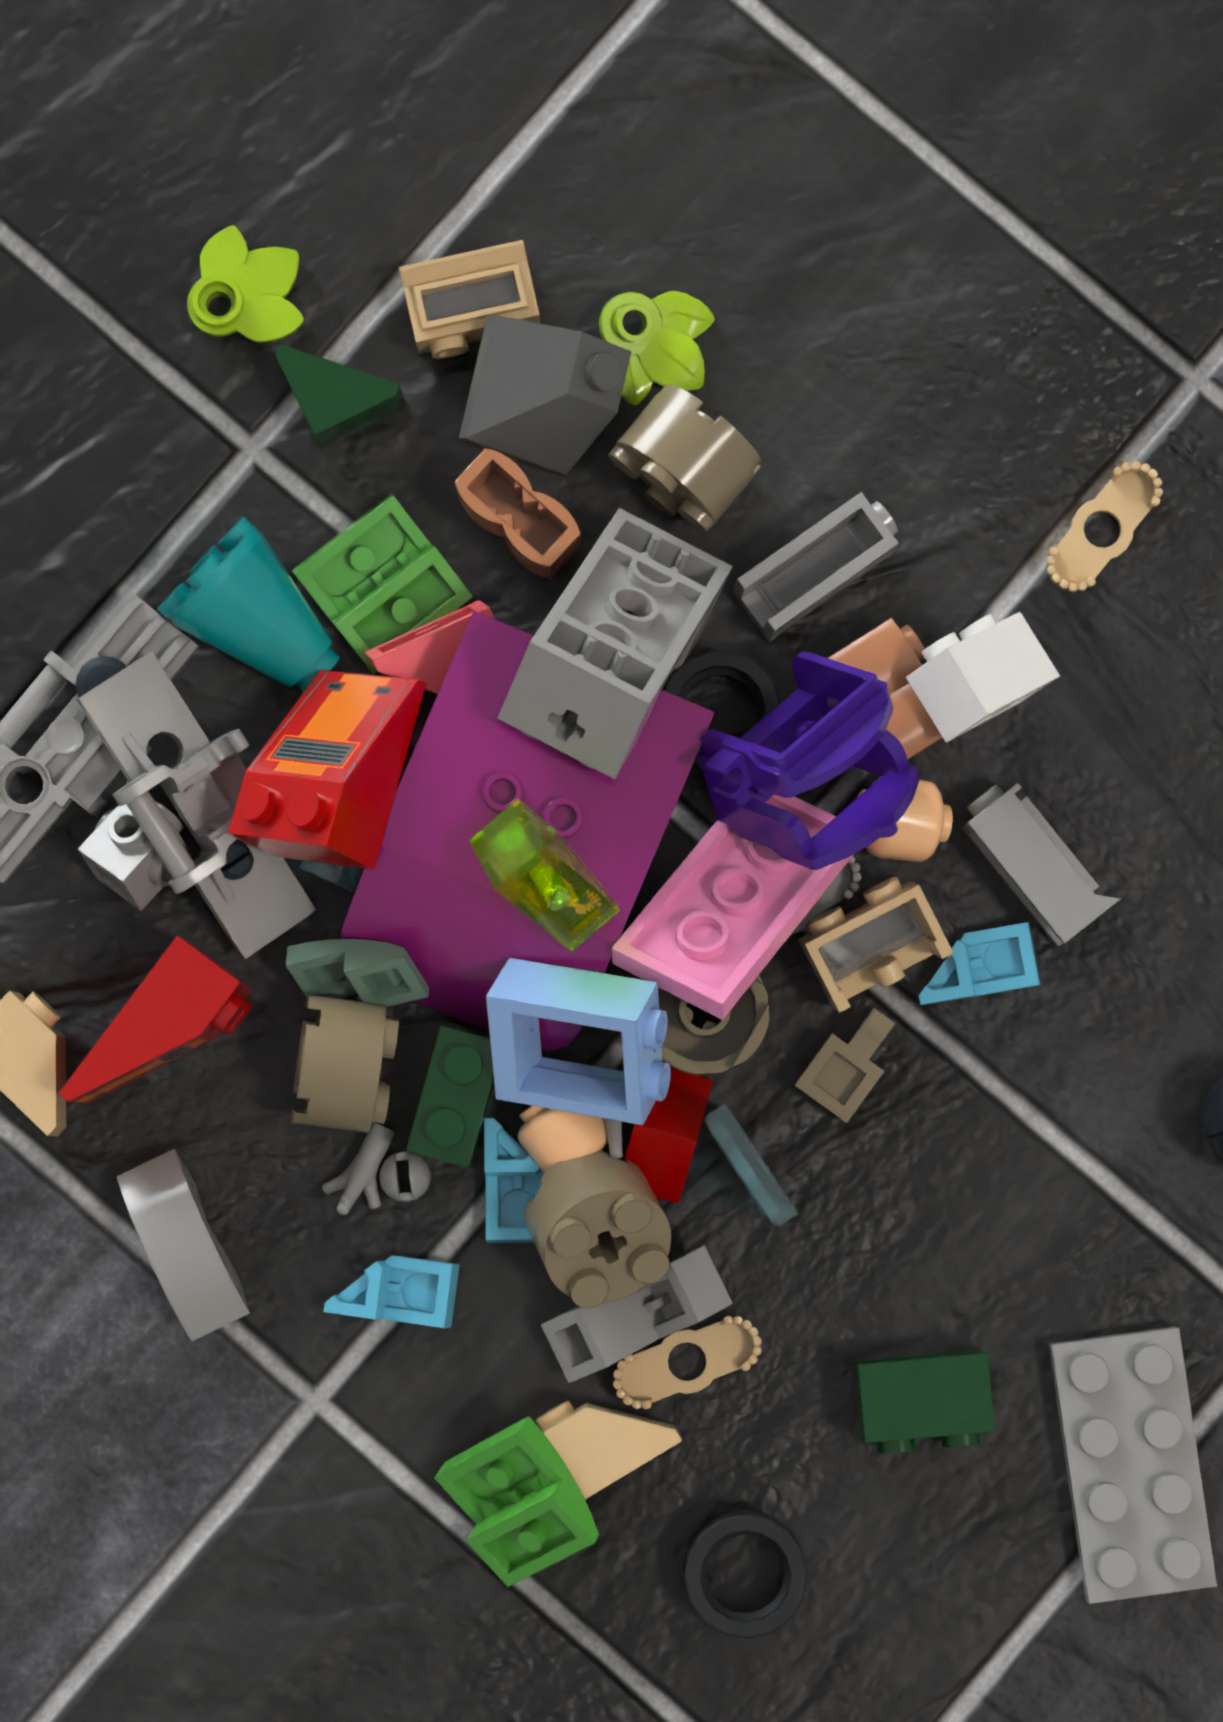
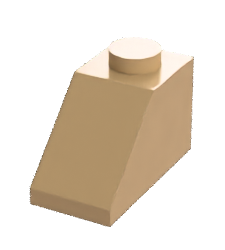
[0,991,67,1137]
[536,1400,682,1499]

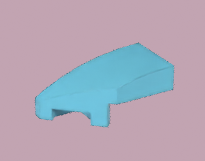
[919,922,1041,1005]
[484,1118,544,1243]
[323,1255,460,1328]

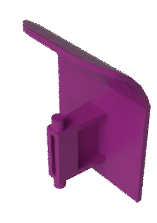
[341,611,715,1050]

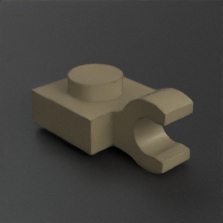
[794,1008,895,1123]

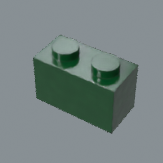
[406,1025,495,1168]
[854,1349,995,1453]

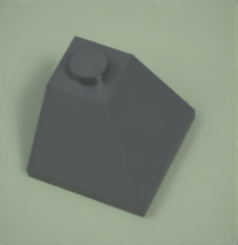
[459,315,632,475]

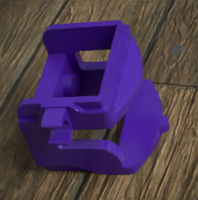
[697,651,920,870]

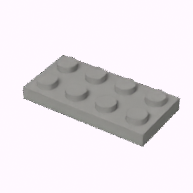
[1049,1326,1217,1604]

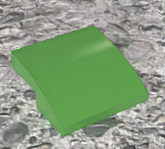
[291,494,473,674]
[434,1416,599,1587]

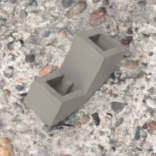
[117,1149,250,1342]
[541,1245,733,1383]

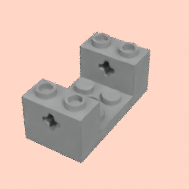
[497,508,733,779]

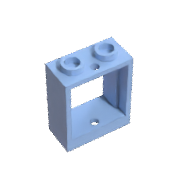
[486,958,671,1125]

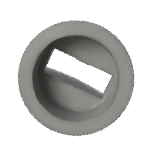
[379,1151,431,1202]

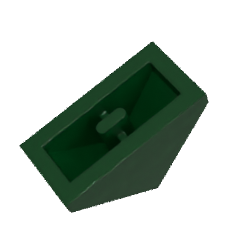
[275,344,403,447]

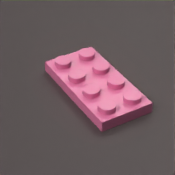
[612,795,854,1020]

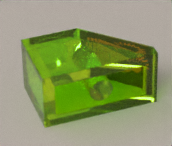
[469,798,621,952]

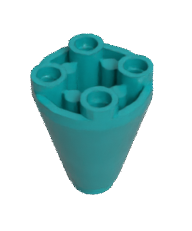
[157,516,340,692]

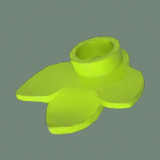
[187,225,304,343]
[599,291,715,406]

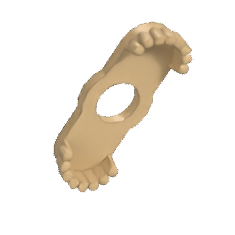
[1046,461,1163,592]
[613,1316,762,1409]

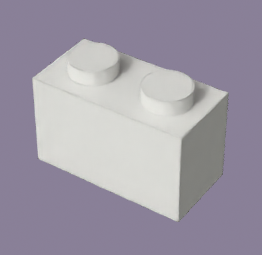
[906,612,1060,743]

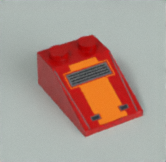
[228,670,426,870]
[58,936,254,1104]

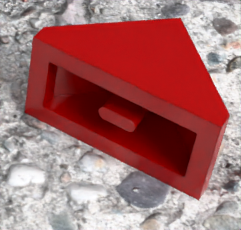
[624,1068,713,1203]

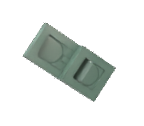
[286,939,429,1007]

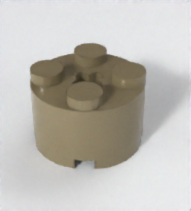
[608,384,761,534]
[658,975,770,1076]
[291,995,399,1133]
[525,1151,671,1308]

